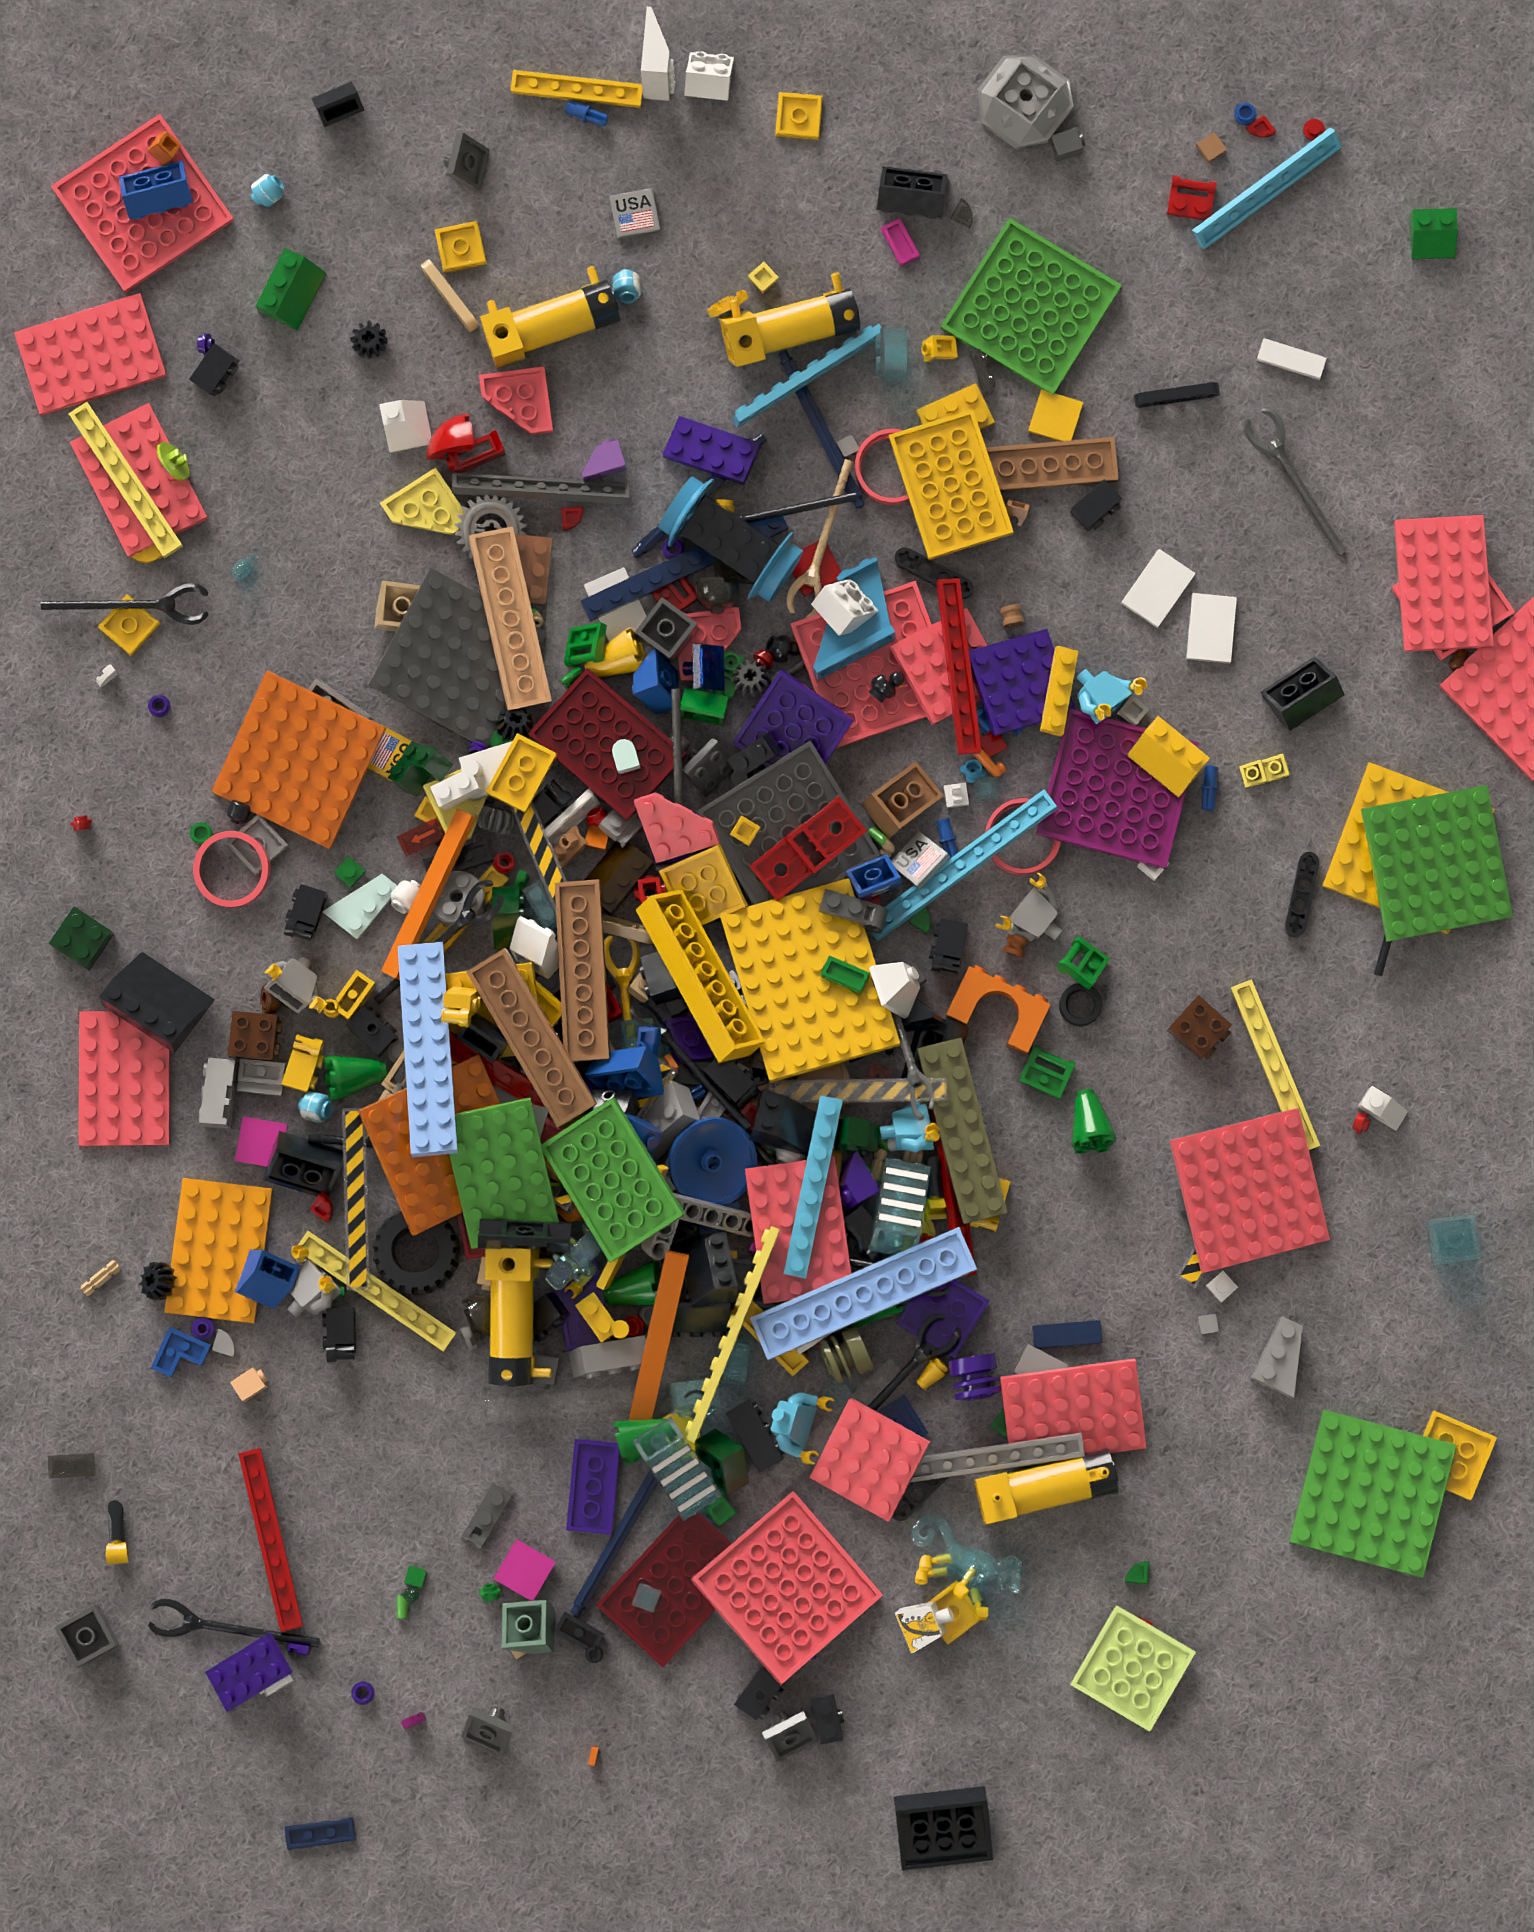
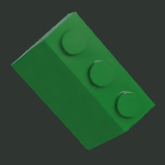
[255,248,326,331]

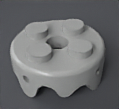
[433,871,486,928]

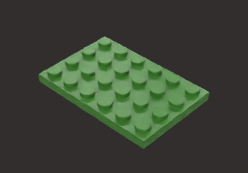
[449,1097,559,1249]
[542,1097,685,1262]

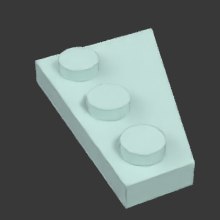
[322,874,397,940]

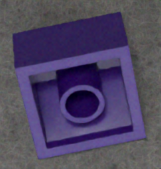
[839,1152,880,1212]

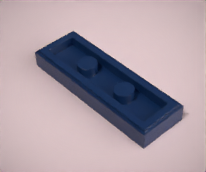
[1032,1320,1102,1348]
[284,1817,356,1850]

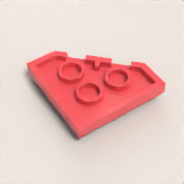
[479,366,553,435]
[678,607,741,682]
[634,793,720,863]

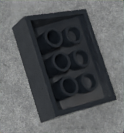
[99,952,215,1053]
[894,1786,993,1870]

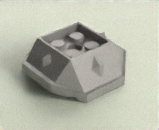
[977,54,1074,149]

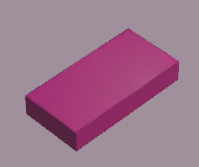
[880,218,920,267]

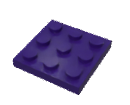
[896,1280,989,1359]

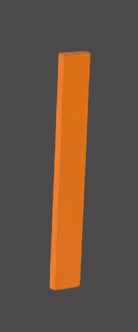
[381,809,476,980]
[628,1250,689,1420]

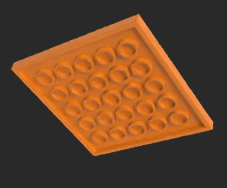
[211,670,387,849]
[358,1054,500,1235]

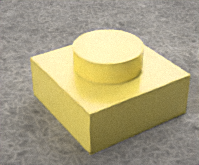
[748,262,779,294]

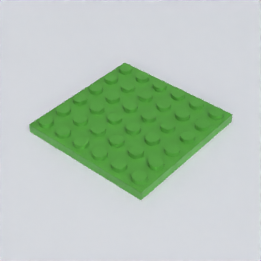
[940,218,1122,395]
[1361,785,1513,941]
[1289,1409,1456,1578]

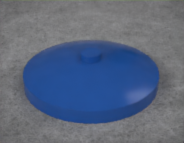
[668,1117,757,1206]

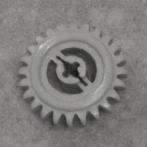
[454,494,527,559]

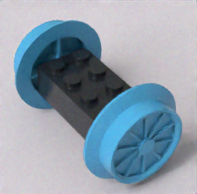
[658,476,804,603]

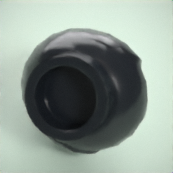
[765,635,800,663]
[869,671,904,703]

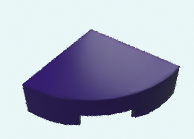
[287,1643,311,1655]

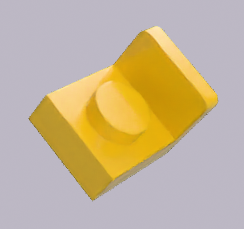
[921,335,958,362]

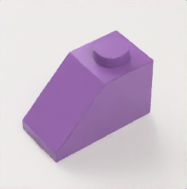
[582,439,626,481]

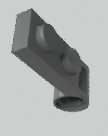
[819,889,888,934]

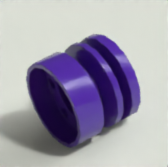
[948,1353,1002,1401]

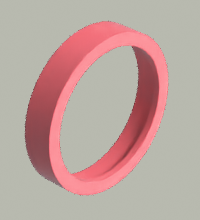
[855,429,909,505]
[985,798,1061,875]
[193,831,271,908]

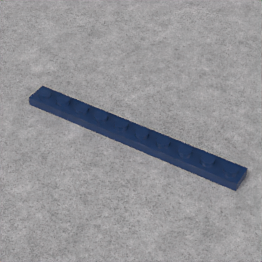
[580,516,789,622]

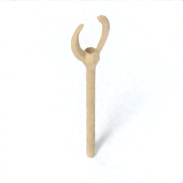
[787,459,853,618]

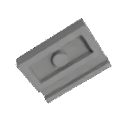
[598,809,643,848]
[236,1058,286,1096]

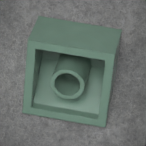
[502,1600,554,1654]

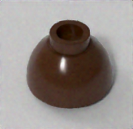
[260,983,285,1014]

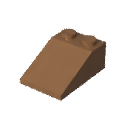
[861,762,944,839]

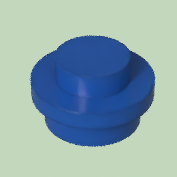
[1234,103,1256,125]

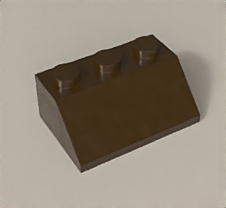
[584,841,654,916]

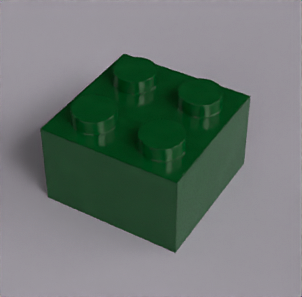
[49,906,114,971]

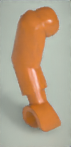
[973,748,1006,777]

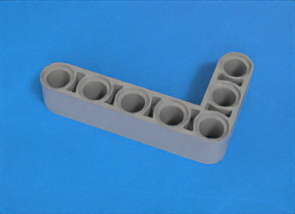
[641,1193,754,1260]

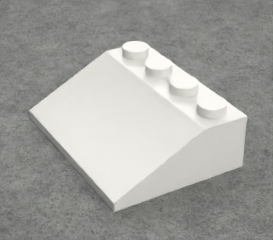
[641,7,675,101]

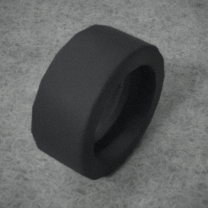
[1059,983,1103,1027]

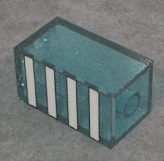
[869,1158,931,1255]
[632,1416,722,1521]

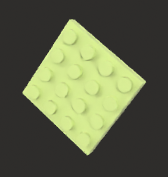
[1070,1605,1196,1731]

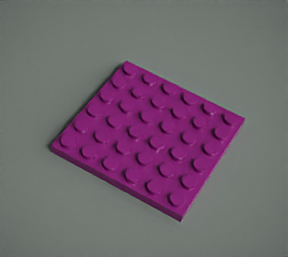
[1036,708,1199,870]

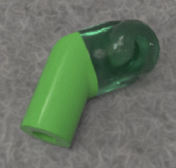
[397,1587,420,1618]

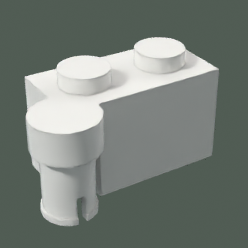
[430,759,485,810]

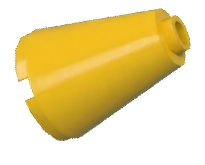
[584,627,647,678]

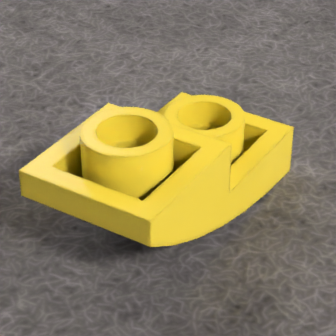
[1239,754,1291,788]

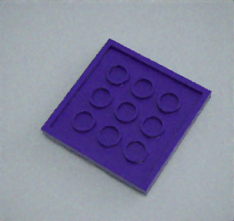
[969,629,1076,736]
[732,669,855,767]

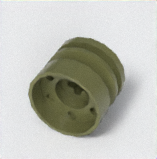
[820,1326,874,1385]

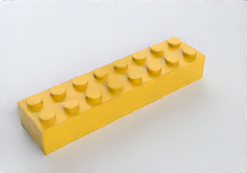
[636,889,765,1063]

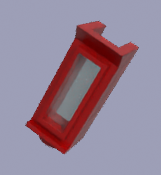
[445,429,506,473]

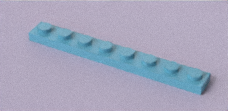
[1192,128,1342,249]
[732,324,884,428]
[783,1095,843,1279]

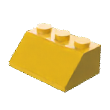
[1127,716,1210,798]

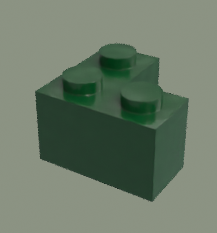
[388,741,453,796]
[492,886,525,950]
[833,1117,880,1157]
[694,1428,749,1496]

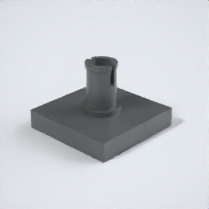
[443,133,490,191]
[461,1705,515,1756]
[762,1711,818,1762]

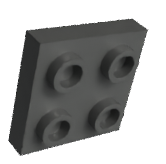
[683,738,733,797]

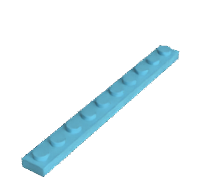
[872,790,1058,941]

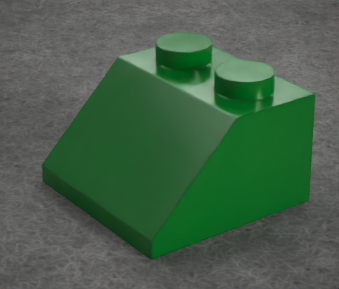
[1409,208,1458,259]
[680,686,729,726]

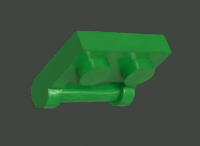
[564,622,607,668]
[1057,937,1110,990]
[1019,1045,1076,1100]

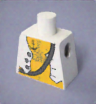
[895,1602,954,1653]

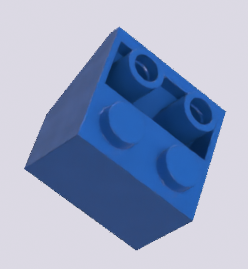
[235,1250,300,1309]

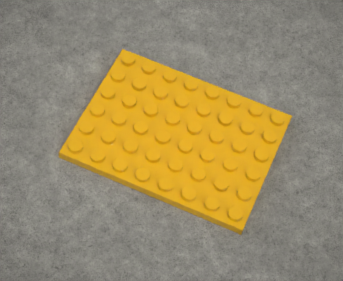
[720,878,900,1083]

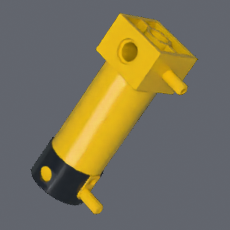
[480,266,621,368]
[719,272,861,367]
[485,1245,553,1387]
[974,1448,1119,1525]

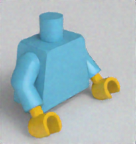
[1077,669,1147,724]
[880,1099,940,1153]
[771,1393,835,1465]

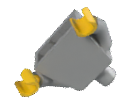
[995,872,1063,941]
[264,957,327,1014]
[288,1245,342,1317]

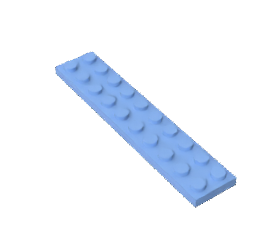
[398,942,458,1157]
[750,1227,978,1360]

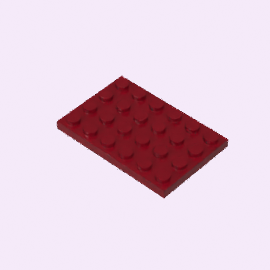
[528,668,687,821]
[596,1506,732,1668]

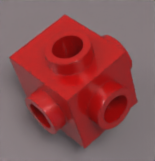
[634,875,666,905]

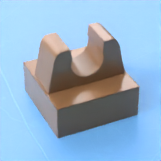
[1006,499,1030,526]

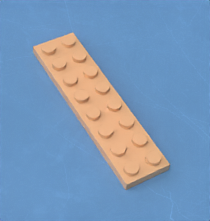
[469,526,552,710]

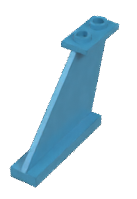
[813,557,895,681]

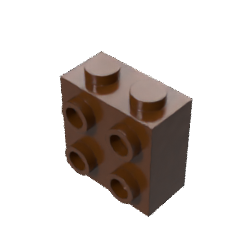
[1167,995,1232,1060]
[228,1011,283,1062]

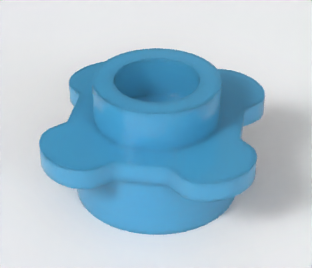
[960,760,986,783]

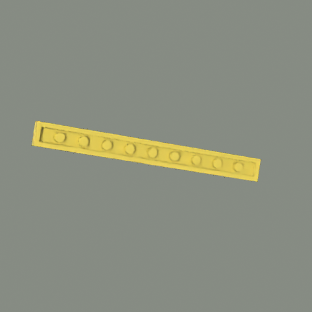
[684,1226,780,1443]

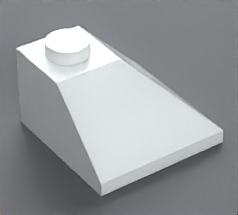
[379,400,432,453]
[869,962,920,1019]

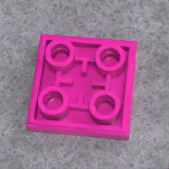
[235,1117,288,1167]
[494,1539,556,1601]

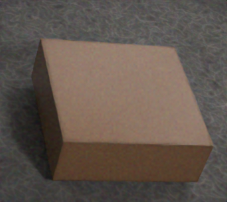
[1196,132,1227,163]

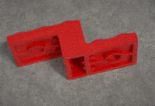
[749,796,867,901]

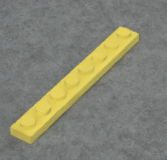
[68,402,183,559]
[1230,979,1320,1150]
[298,1231,457,1352]

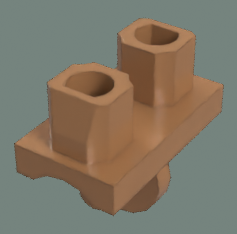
[550,826,588,869]

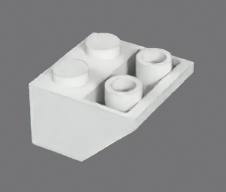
[684,51,734,101]
[811,579,878,636]
[510,916,559,979]

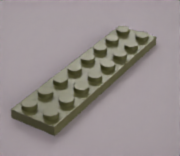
[917,1038,1008,1225]

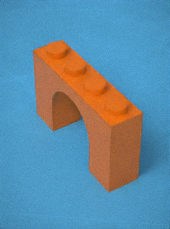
[946,965,1051,1055]

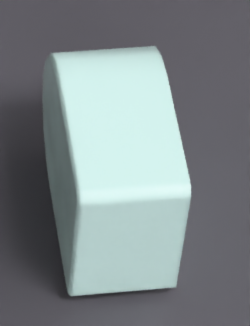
[612,739,641,774]

